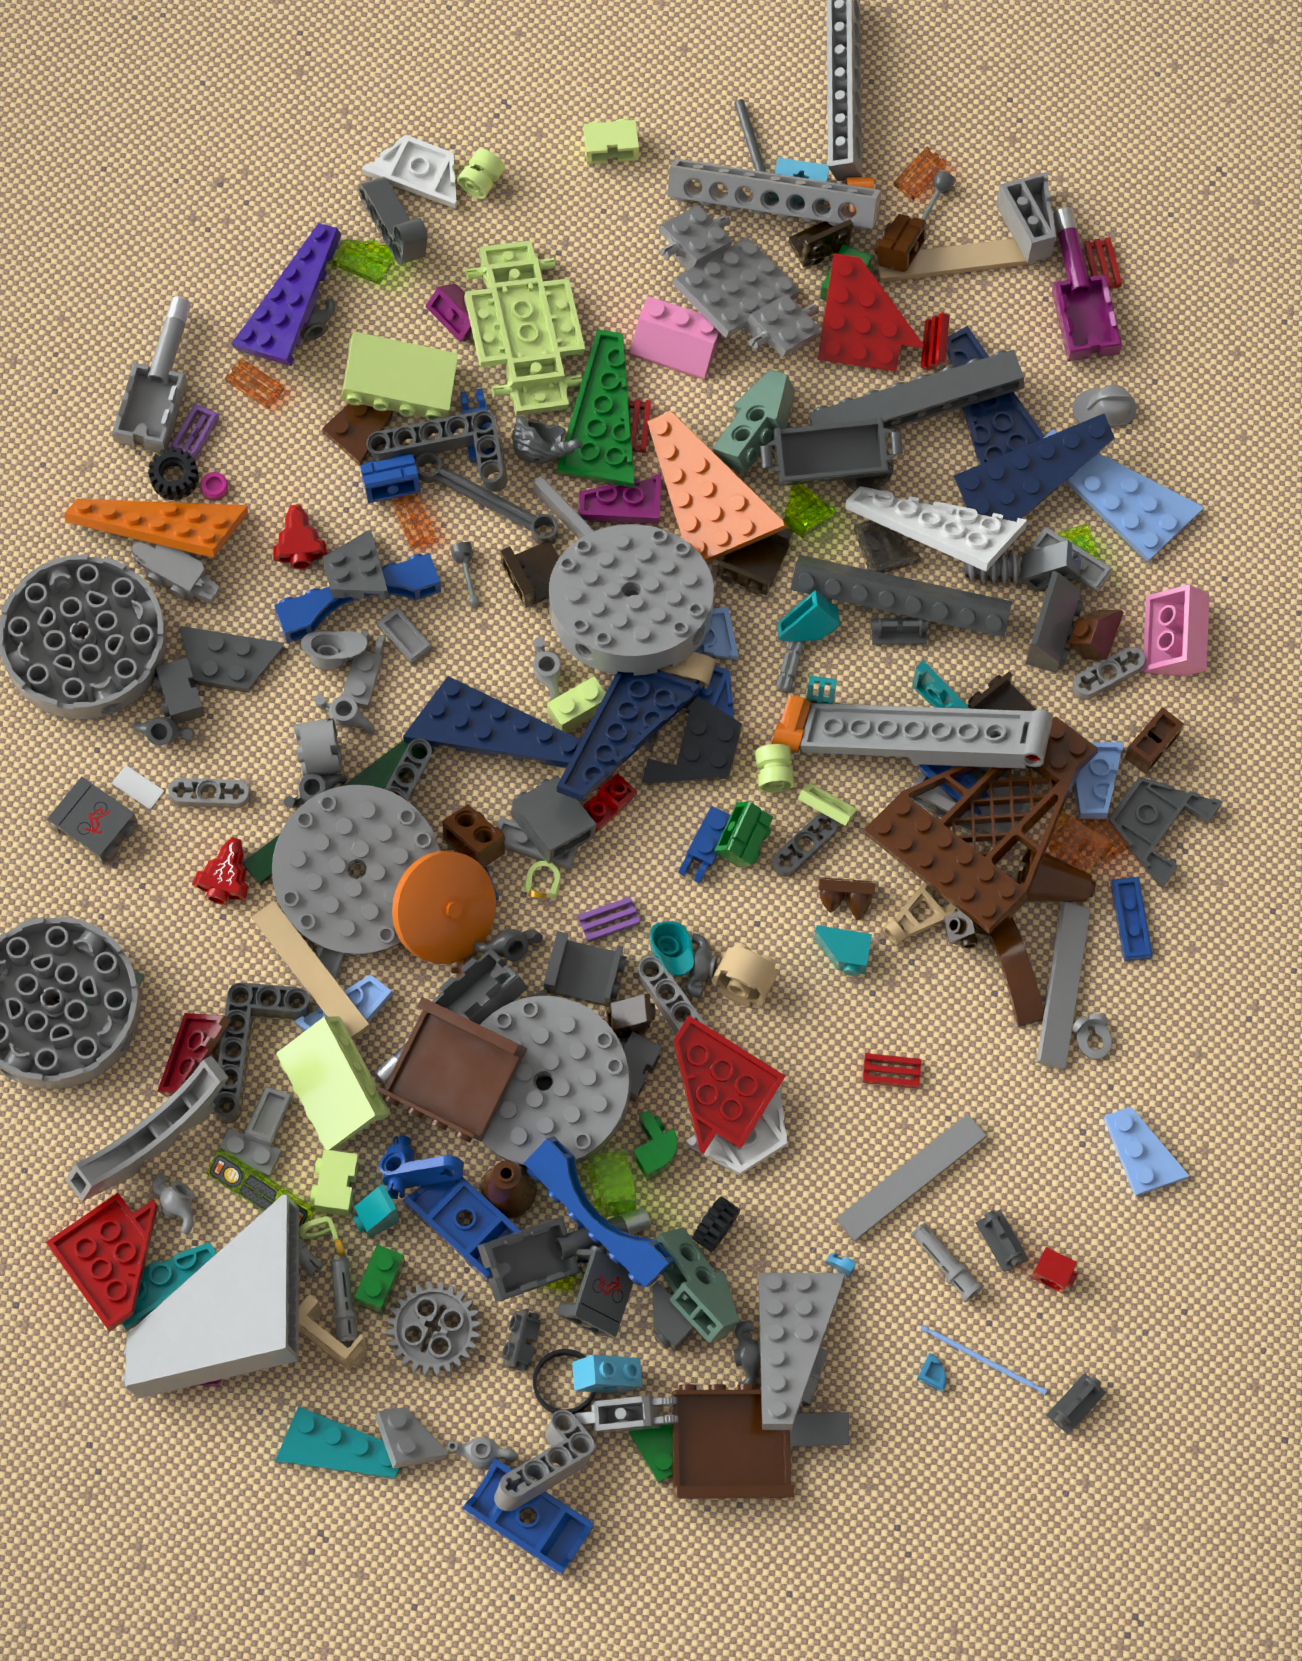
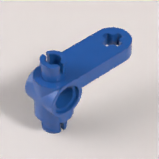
[379,1135,464,1199]

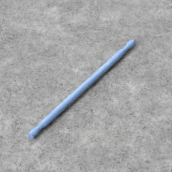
[920,1325,1047,1395]

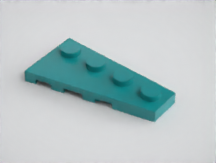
[912,660,970,709]
[122,1242,217,1331]
[275,1406,400,1479]

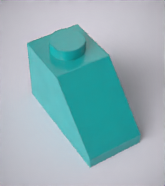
[776,590,840,642]
[814,925,872,976]
[353,1184,400,1238]

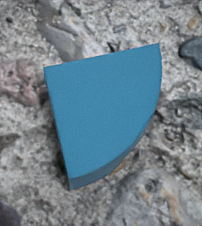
[825,1253,856,1278]
[917,1353,946,1393]

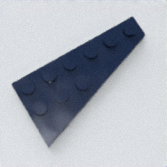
[947,326,1045,465]
[954,413,1115,522]
[557,669,701,802]
[403,676,581,768]

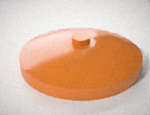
[392,851,496,964]

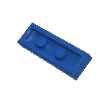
[1110,876,1153,962]

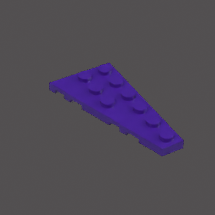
[231,223,342,366]

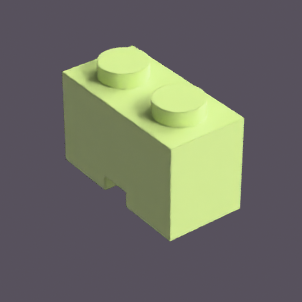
[584,119,639,165]
[547,676,606,733]
[310,1150,359,1217]

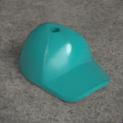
[650,921,694,977]

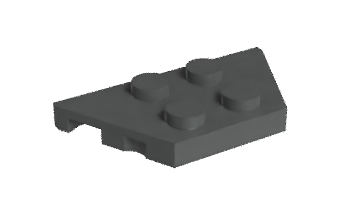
[322,530,389,600]
[180,626,285,693]

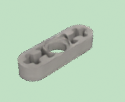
[1072,647,1145,700]
[168,778,250,808]

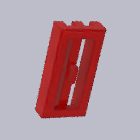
[1083,237,1122,289]
[920,312,950,371]
[628,398,651,453]
[862,1053,922,1089]

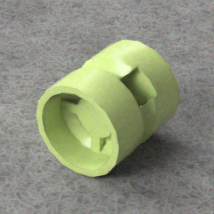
[457,149,505,199]
[755,744,794,793]

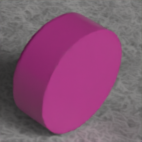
[200,472,228,501]

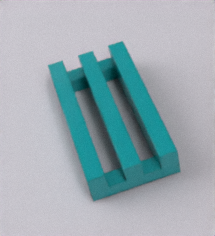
[806,676,837,707]

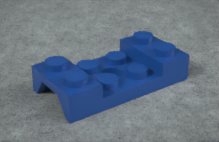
[403,1177,520,1282]
[462,1458,594,1577]

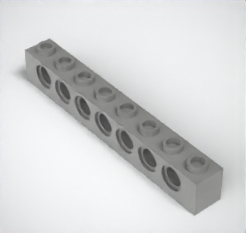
[827,0,862,181]
[667,158,881,230]

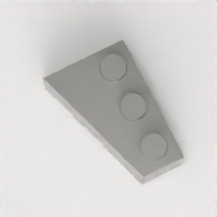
[996,172,1056,263]

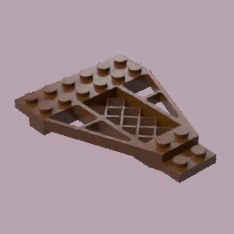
[864,716,1098,934]

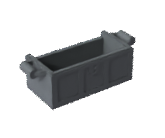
[760,417,903,486]

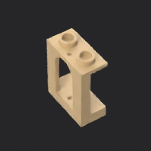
[299,1294,367,1371]

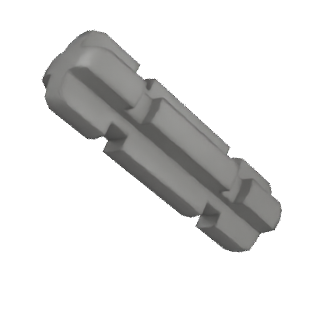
[776,641,803,692]

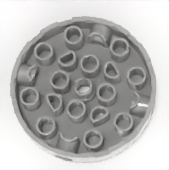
[549,524,714,676]
[0,554,167,720]
[272,785,440,955]
[0,916,141,1089]
[480,996,631,1168]

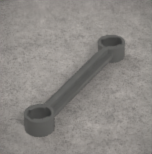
[415,452,558,544]

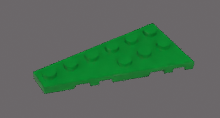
[556,329,635,488]

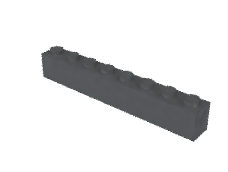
[809,350,1024,430]
[791,555,1012,637]

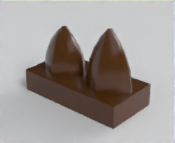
[818,877,875,920]

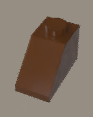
[1068,610,1124,660]

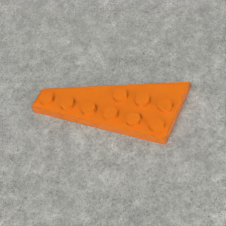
[65,499,248,558]

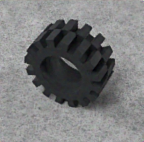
[148,447,199,500]
[692,1196,741,1252]

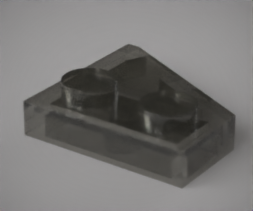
[854,520,921,573]

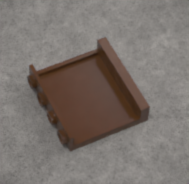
[376,997,527,1143]
[672,1384,794,1499]

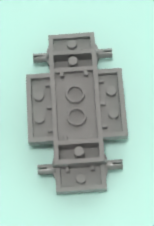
[659,205,822,357]

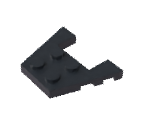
[642,695,743,785]

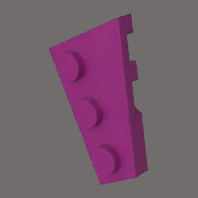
[578,473,662,524]

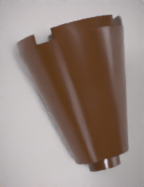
[1016,848,1096,902]
[479,1161,537,1219]

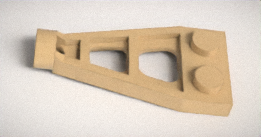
[883,882,956,945]

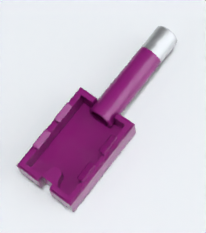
[1052,207,1122,362]

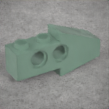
[712,369,795,473]
[656,1227,739,1343]

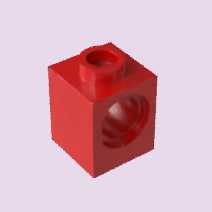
[1031,1247,1078,1293]

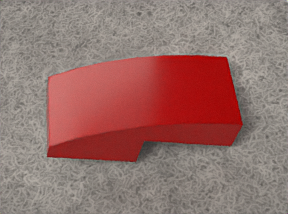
[583,773,637,833]

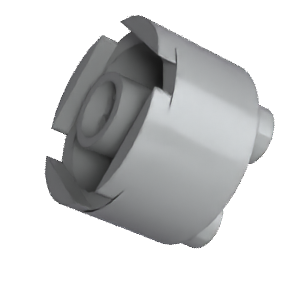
[294,718,343,777]

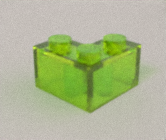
[588,1150,636,1218]

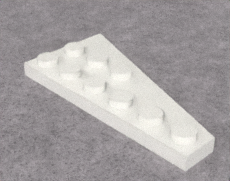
[845,486,1027,572]

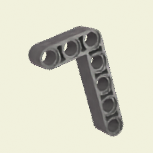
[366,410,508,492]
[385,739,432,801]
[213,982,311,1124]

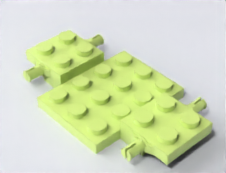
[464,241,585,416]

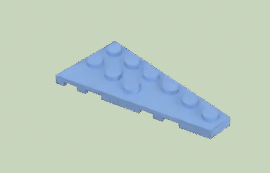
[1044,430,1204,562]

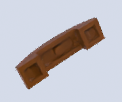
[989,917,1044,1027]

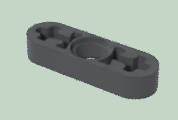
[773,813,838,877]

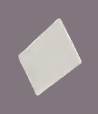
[112,765,164,809]

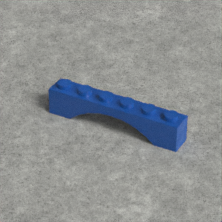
[274,553,441,643]
[524,1136,675,1287]

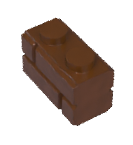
[874,214,926,272]

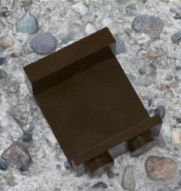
[717,528,794,596]
[968,671,1054,718]

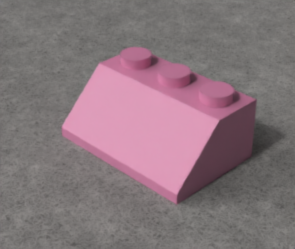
[629,296,722,380]
[1143,584,1210,676]

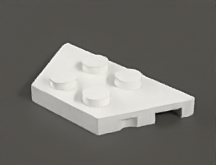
[362,135,457,209]
[686,1086,788,1176]

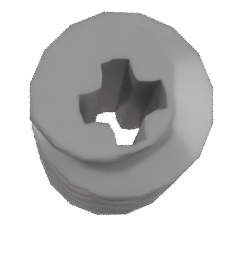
[964,550,1020,585]

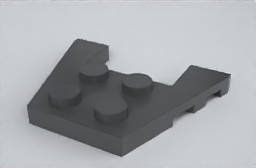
[1107,776,1223,889]

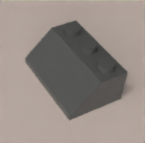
[1025,571,1084,673]

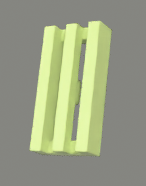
[798,783,858,826]

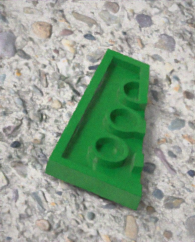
[628,1424,673,1484]

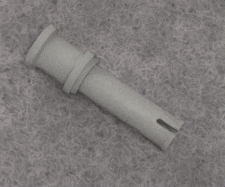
[911,1223,984,1303]
[330,1257,358,1347]

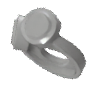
[1072,1013,1112,1060]

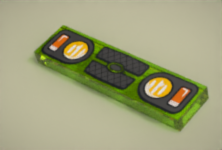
[206,1148,316,1228]

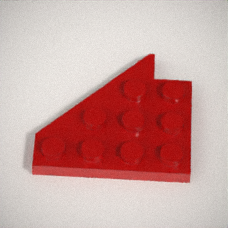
[817,253,923,372]
[673,1015,786,1155]
[46,1193,158,1332]

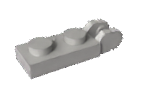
[342,631,386,709]

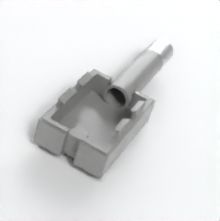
[112,296,191,453]

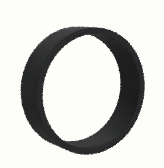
[533,1349,596,1414]

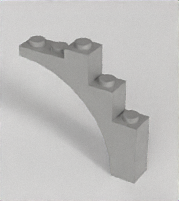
[65,1056,229,1201]

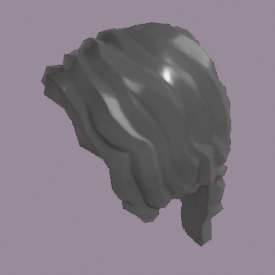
[512,416,583,464]

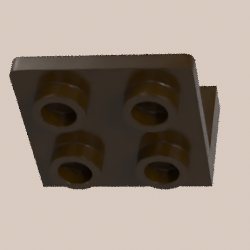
[788,219,853,267]
[500,540,559,608]

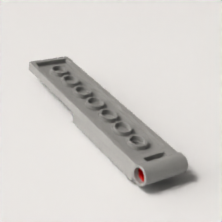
[801,703,1053,769]

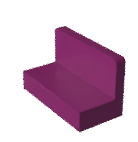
[425,284,472,342]

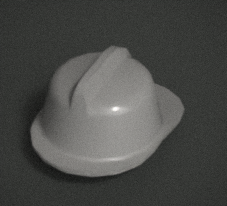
[1072,384,1137,427]
[301,631,368,670]

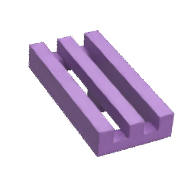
[170,403,219,460]
[578,896,640,943]

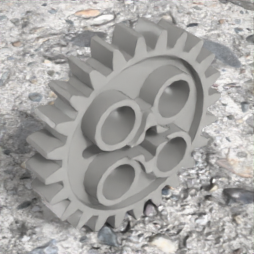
[386,1281,481,1377]

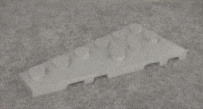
[758,1273,845,1430]

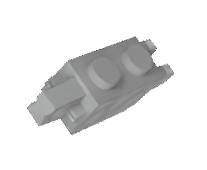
[132,542,220,604]
[576,1396,679,1433]

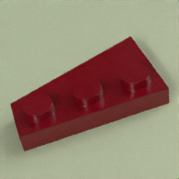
[157,1013,231,1096]

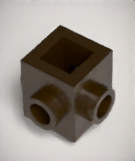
[944,908,992,949]

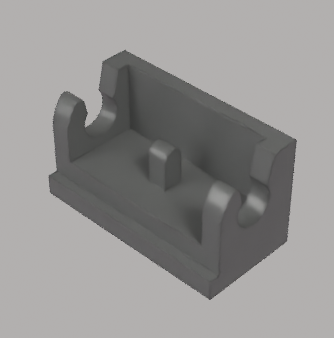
[1021,540,1082,592]
[790,1412,849,1446]

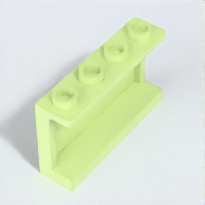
[340,331,458,421]
[276,1016,391,1151]

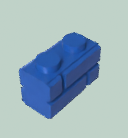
[360,454,421,504]

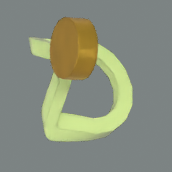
[524,860,561,900]
[299,1216,346,1257]

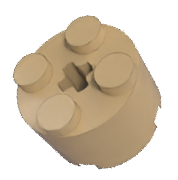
[712,943,777,1007]

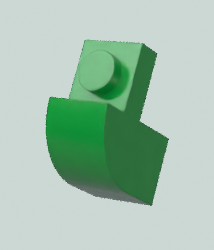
[633,1110,677,1182]

